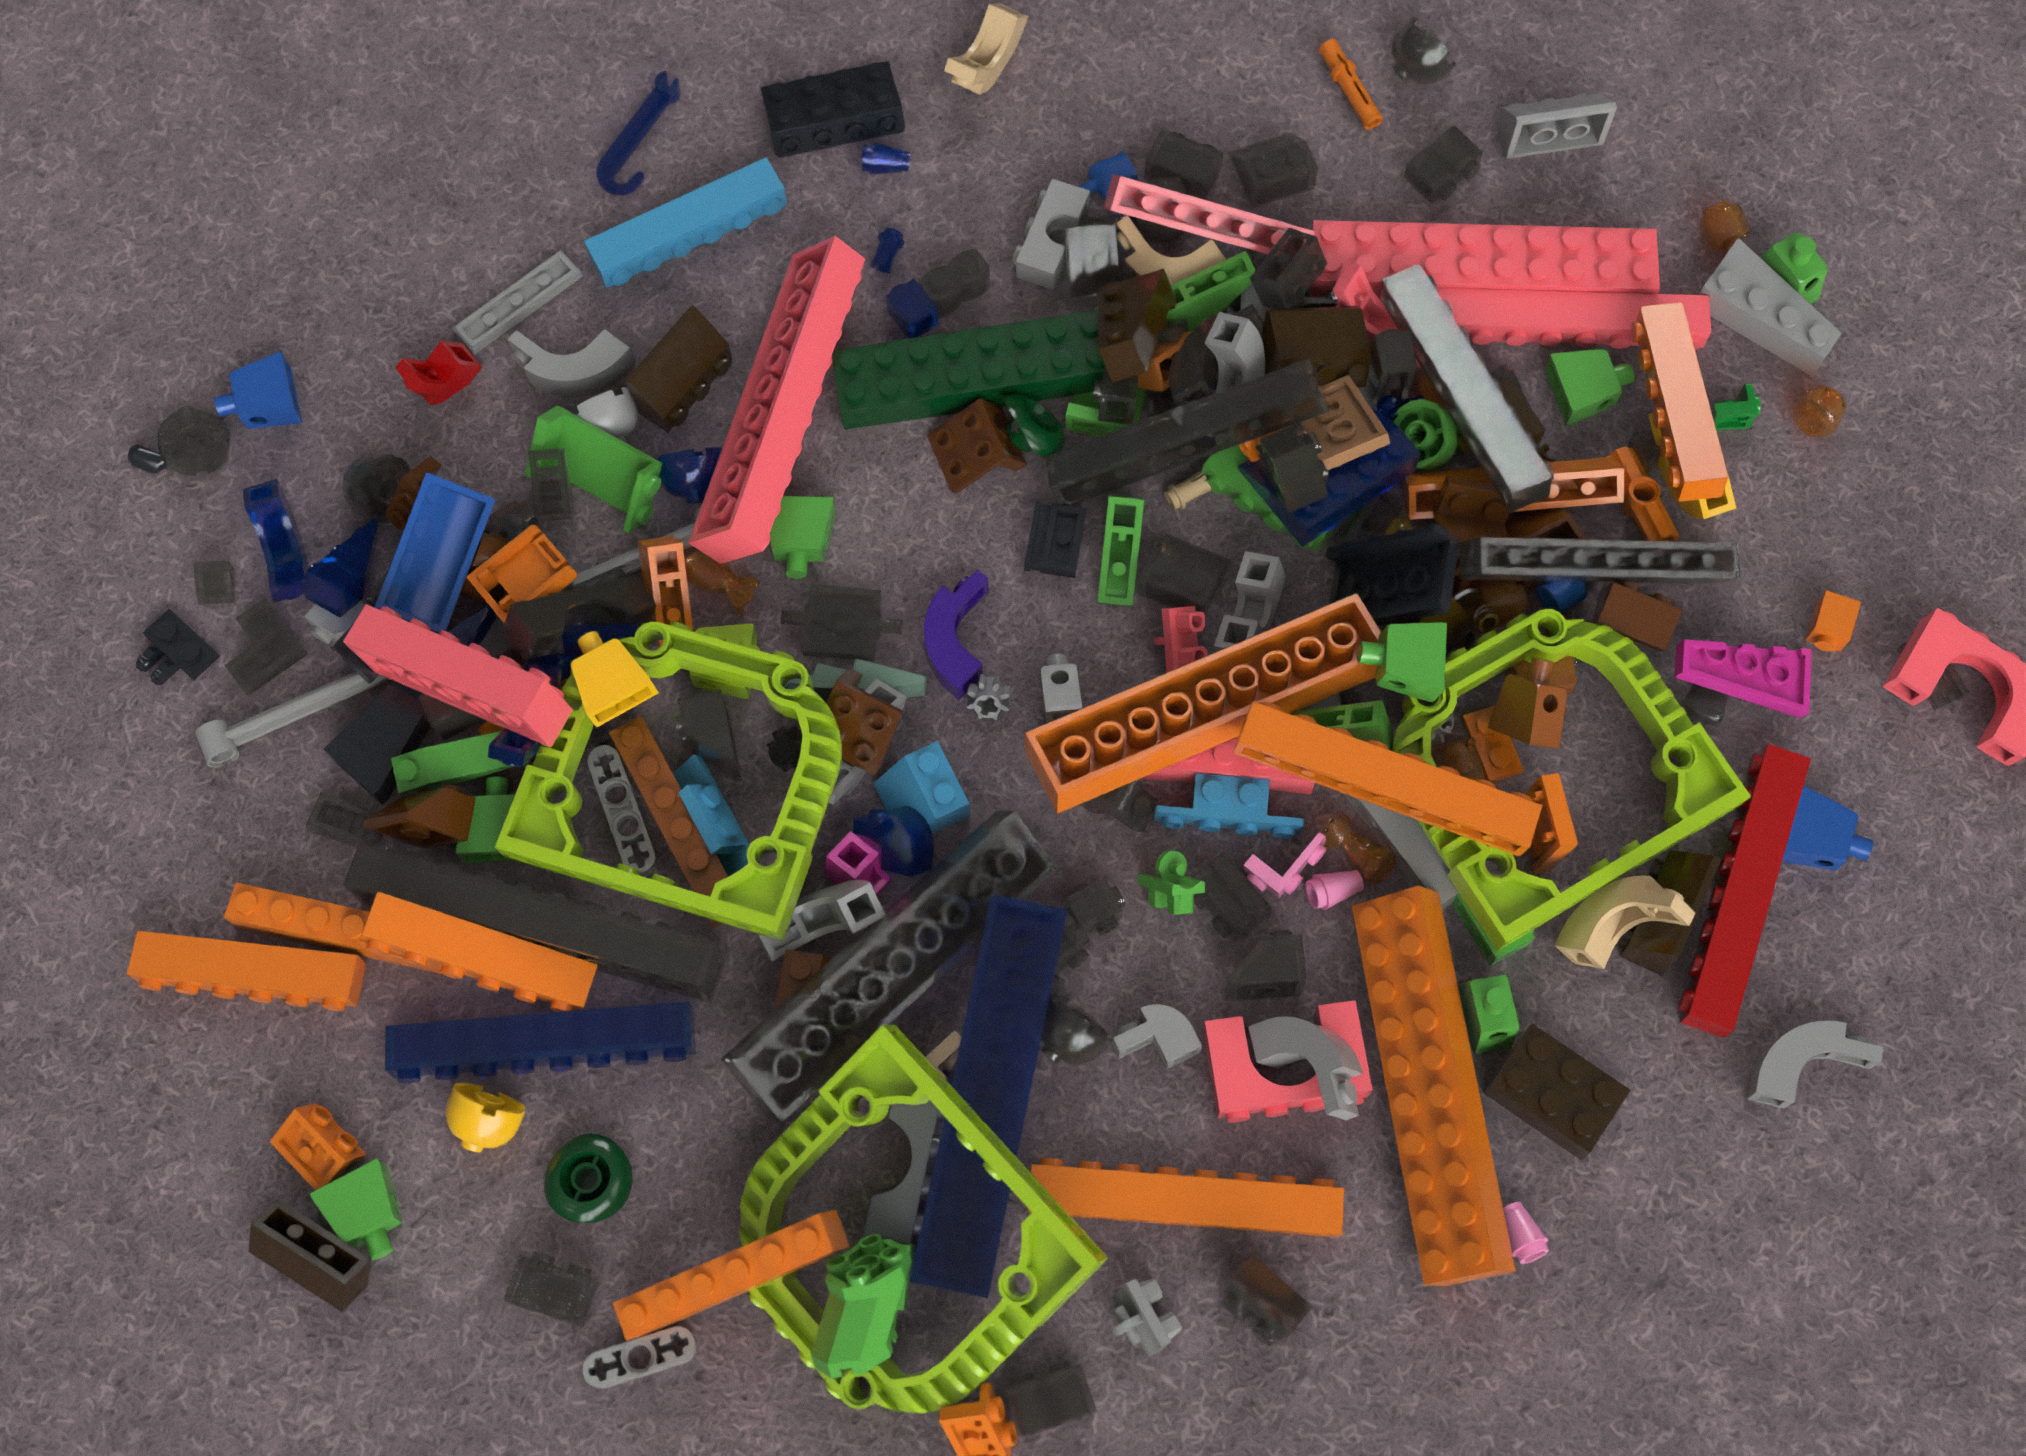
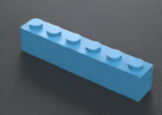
[584,157,787,288]

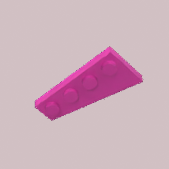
[1674,639,1812,718]

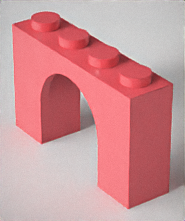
[1882,608,2026,766]
[1203,1000,1373,1123]

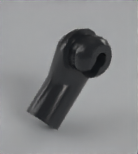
[128,444,183,473]

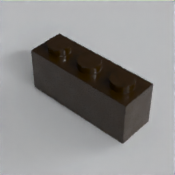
[248,1199,371,1312]

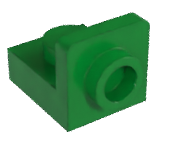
[1711,383,1761,431]

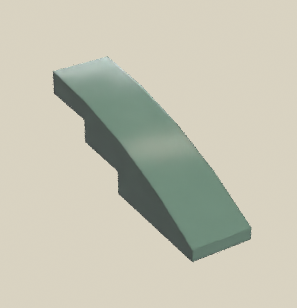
[785,659,927,700]

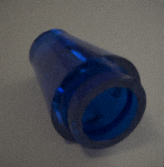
[861,141,910,175]

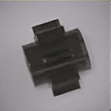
[767,725,803,772]

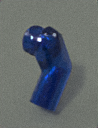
[1377,394,1425,420]

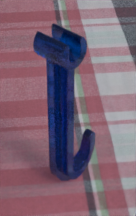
[597,71,681,195]

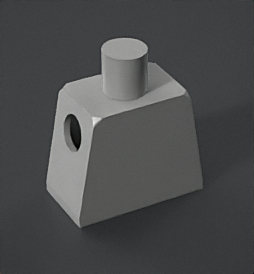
[1040,654,1082,724]

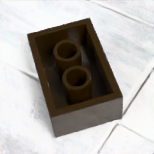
[1483,1023,1631,1160]

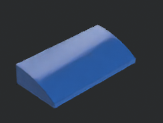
[374,472,496,633]

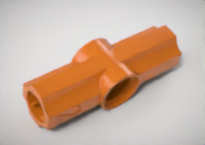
[1606,446,1679,551]

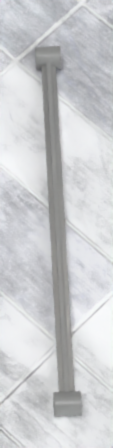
[195,507,701,768]

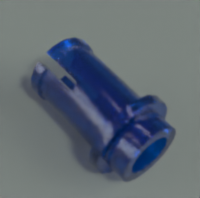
[870,228,904,274]

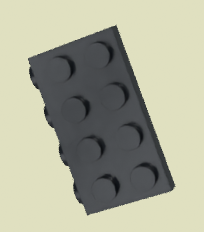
[760,61,905,158]
[1325,523,1460,626]

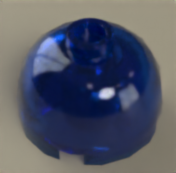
[655,447,722,504]

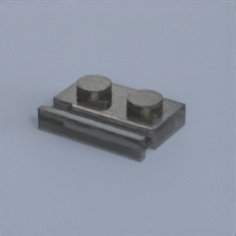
[1065,224,1119,298]

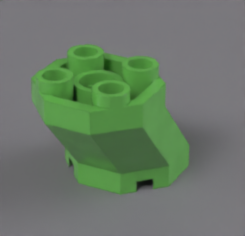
[811,1234,912,1378]

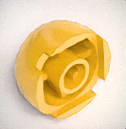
[445,1083,526,1152]

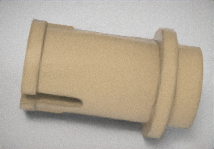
[1164,471,1211,510]

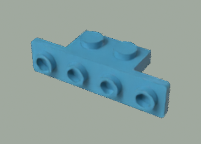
[673,755,749,877]
[1154,773,1304,839]

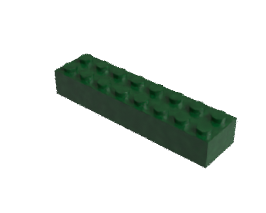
[832,309,1117,430]

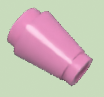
[1305,870,1364,910]
[1503,1202,1549,1264]

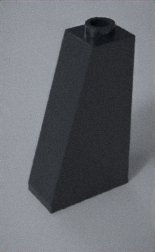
[324,681,445,805]

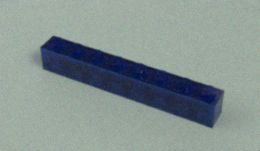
[385,1002,696,1083]

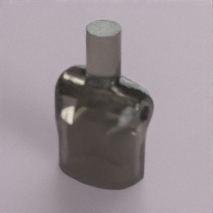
[1681,684,1730,728]

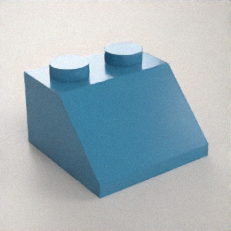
[873,741,971,847]

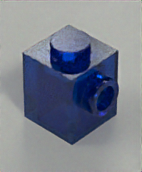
[886,278,939,339]

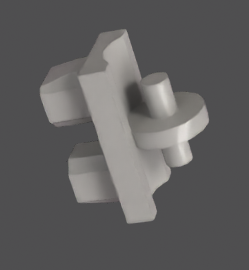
[1111,1278,1182,1358]

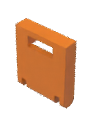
[466,525,577,631]
[1524,773,1578,874]

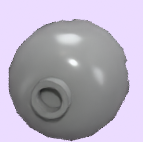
[569,387,638,443]

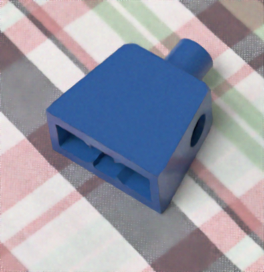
[214,351,302,429]
[1782,786,1874,871]

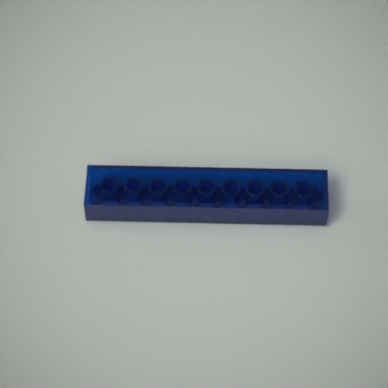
[910,894,1068,1298]

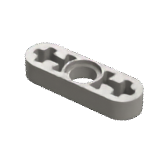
[582,1326,697,1389]

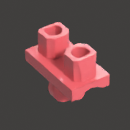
[1154,606,1208,673]

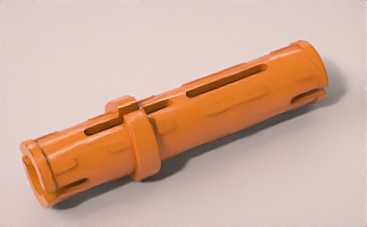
[1318,39,1384,130]

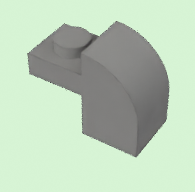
[1112,1004,1202,1070]

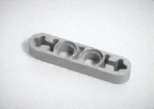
[587,745,658,877]

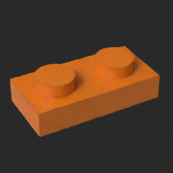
[1461,705,1524,783]

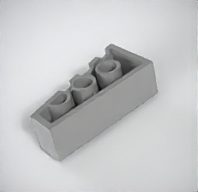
[1699,238,1842,377]

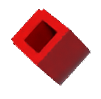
[395,341,482,405]

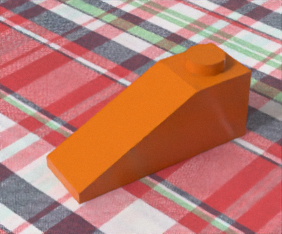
[637,536,693,648]

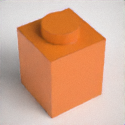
[1806,590,1861,652]

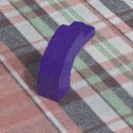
[924,569,989,700]

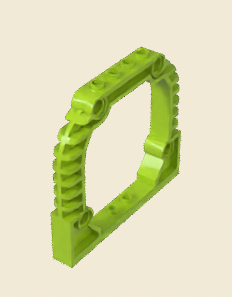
[1391,609,1751,951]
[495,622,842,941]
[739,1025,1108,1413]

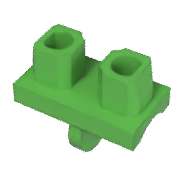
[1138,850,1205,915]

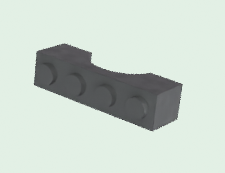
[864,1100,945,1244]

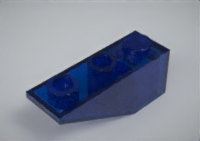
[304,518,379,618]

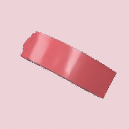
[1333,263,1438,368]

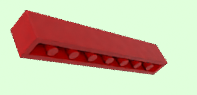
[1678,744,1811,1038]

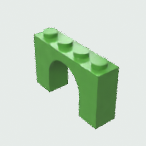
[1202,409,1368,553]

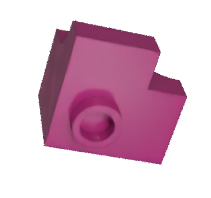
[825,831,892,898]

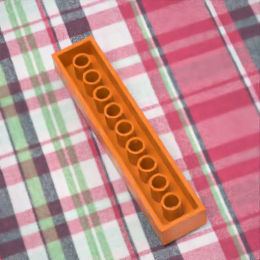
[1025,593,1381,814]
[1352,886,1516,1286]

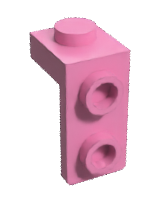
[1244,832,1327,898]

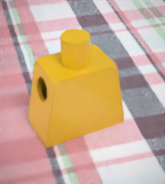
[571,631,659,728]

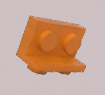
[270,1103,366,1190]
[939,1382,1017,1456]

